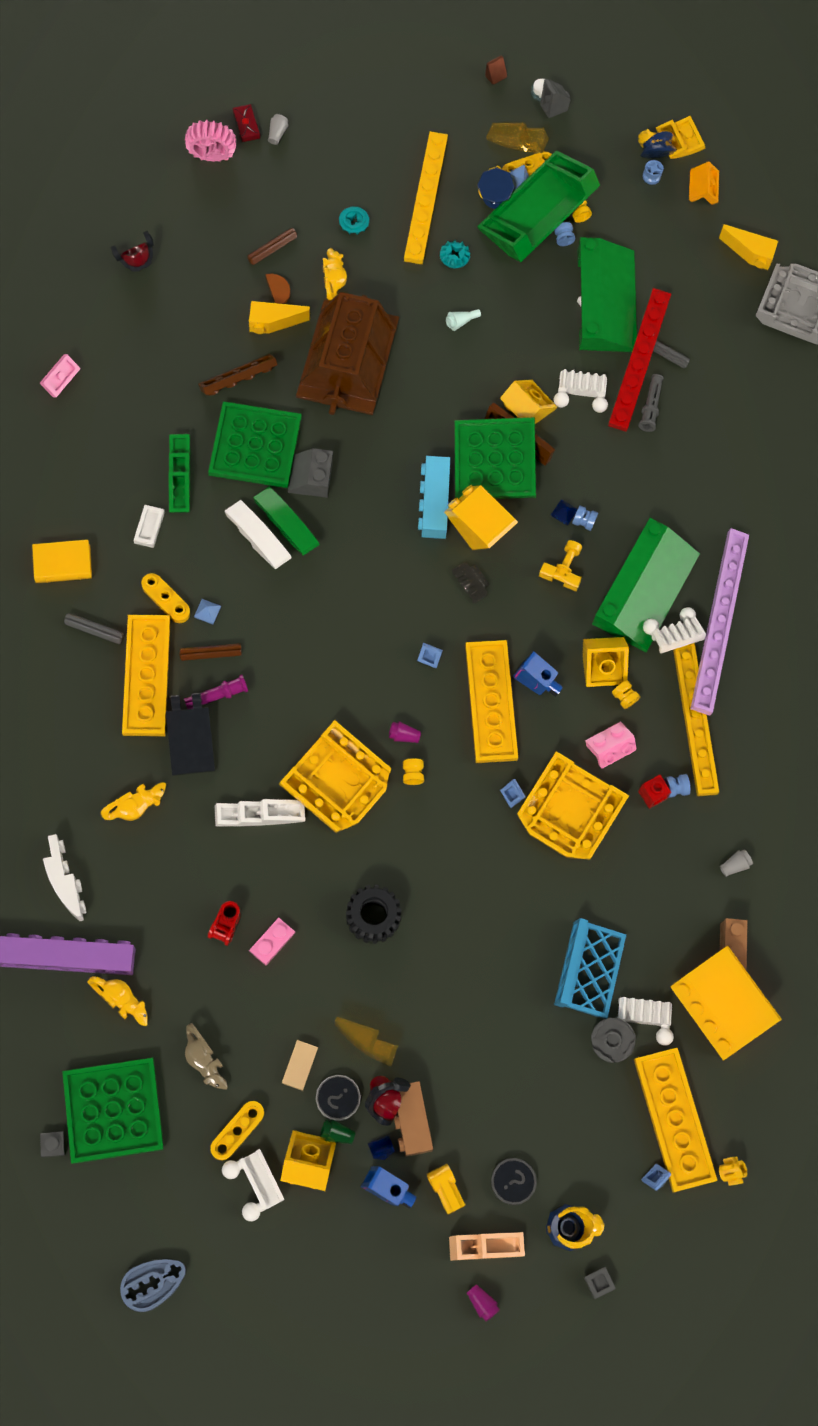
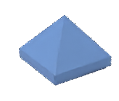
[509,165,529,191]
[194,599,221,624]
[417,643,443,668]
[500,779,526,808]
[641,1164,671,1191]

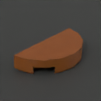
[265,274,290,304]

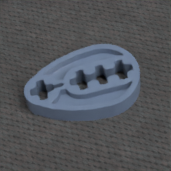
[120,1259,186,1312]

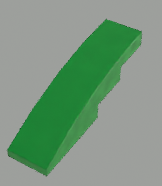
[169,434,190,513]
[253,486,320,556]

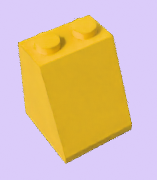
[444,485,518,550]

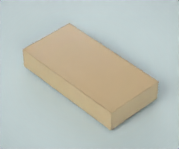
[282,1040,318,1091]

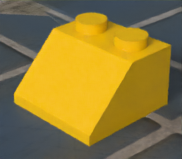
[500,380,557,424]
[583,637,629,687]
[280,1131,336,1191]

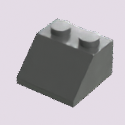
[288,448,333,498]

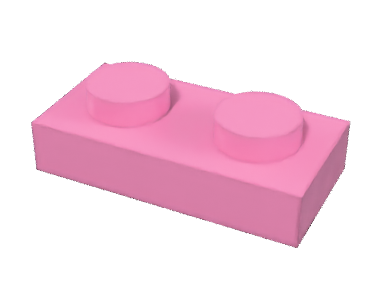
[40,354,80,397]
[249,918,295,966]

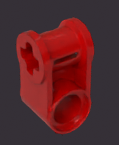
[207,901,241,946]

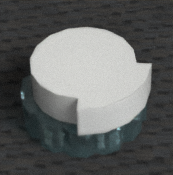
[531,79,545,101]

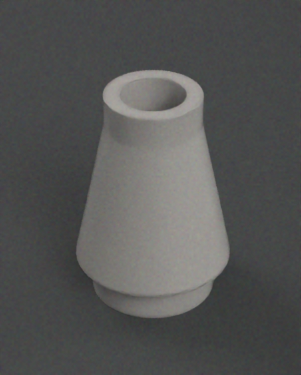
[268,114,288,145]
[719,849,753,877]

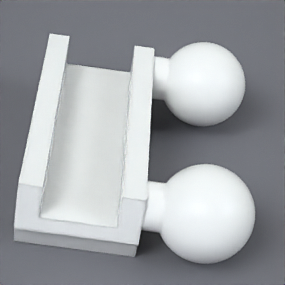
[554,369,608,413]
[643,607,706,653]
[617,997,674,1046]
[222,1149,284,1221]

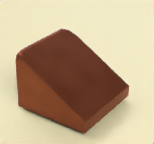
[485,55,507,84]

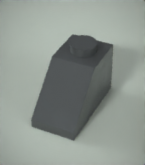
[540,79,571,118]

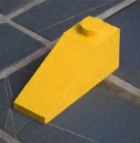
[719,224,778,270]
[249,301,310,334]

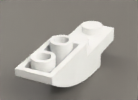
[43,834,86,921]

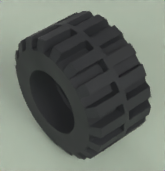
[346,885,401,944]

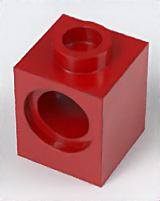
[638,775,671,809]

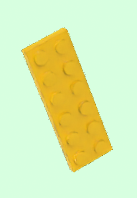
[122,615,170,736]
[465,640,518,763]
[634,1048,718,1193]

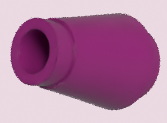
[389,721,421,743]
[467,1285,500,1322]

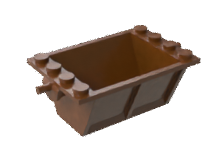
[296,292,399,415]

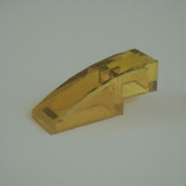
[486,123,549,153]
[335,1017,398,1066]

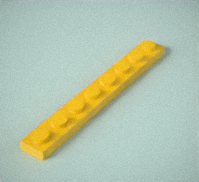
[404,131,448,265]
[673,643,719,796]

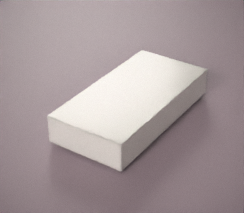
[133,505,165,548]

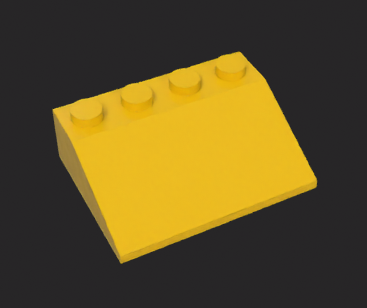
[671,946,782,1061]

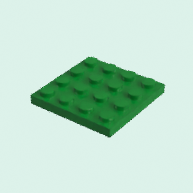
[208,402,302,488]
[455,417,536,499]
[62,1058,164,1164]

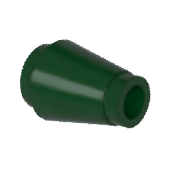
[320,1119,355,1144]

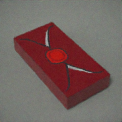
[233,104,260,142]

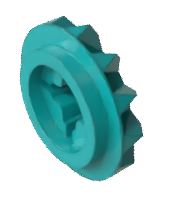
[339,207,369,235]
[440,240,470,268]

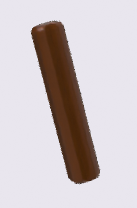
[247,228,297,265]
[180,643,242,661]

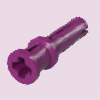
[184,674,249,710]

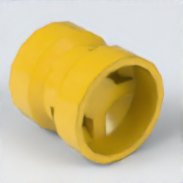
[572,200,592,223]
[612,680,640,709]
[403,759,424,785]

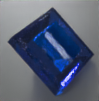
[551,499,578,526]
[368,1136,395,1160]

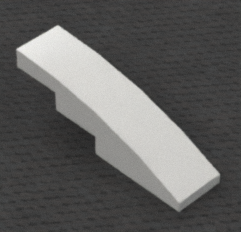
[225,500,291,569]
[215,799,305,826]

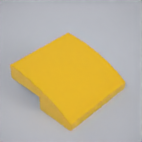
[656,116,705,159]

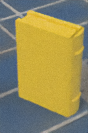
[32,540,92,583]

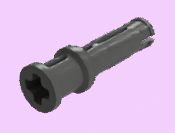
[638,374,664,432]

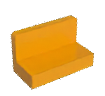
[689,162,719,205]

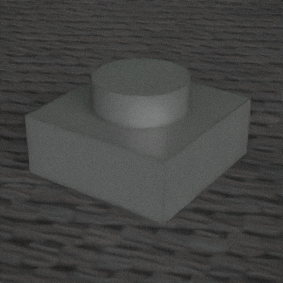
[40,1131,65,1158]
[584,1267,616,1299]

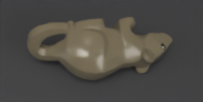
[185,1023,228,1090]

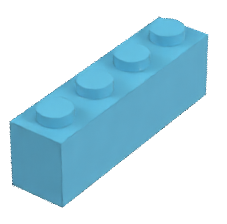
[418,456,450,539]

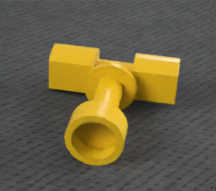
[539,540,582,591]

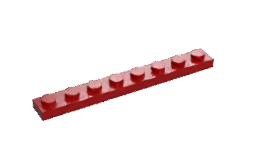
[608,288,671,432]

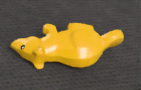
[323,248,347,301]
[100,782,166,821]
[87,976,148,1026]

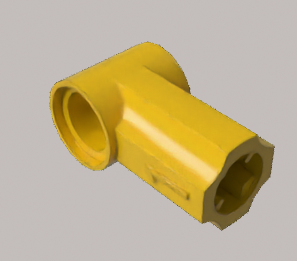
[427,1164,466,1215]

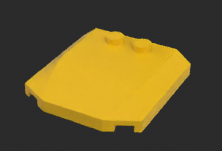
[279,720,391,833]
[517,751,629,860]

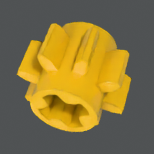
[719,1156,747,1186]

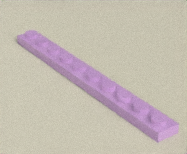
[690,528,749,716]

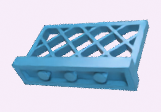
[554,918,626,1019]

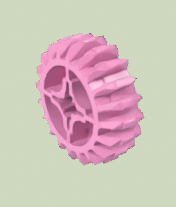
[185,120,236,162]

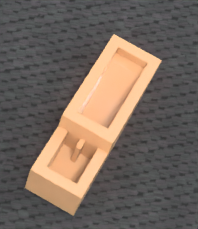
[449,1232,525,1261]

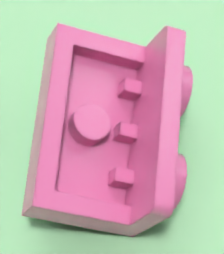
[585,722,636,768]

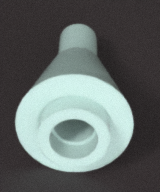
[446,309,481,331]

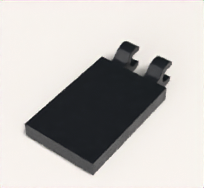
[166,693,215,776]

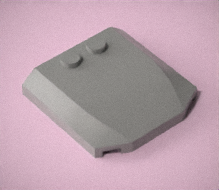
[756,264,818,345]

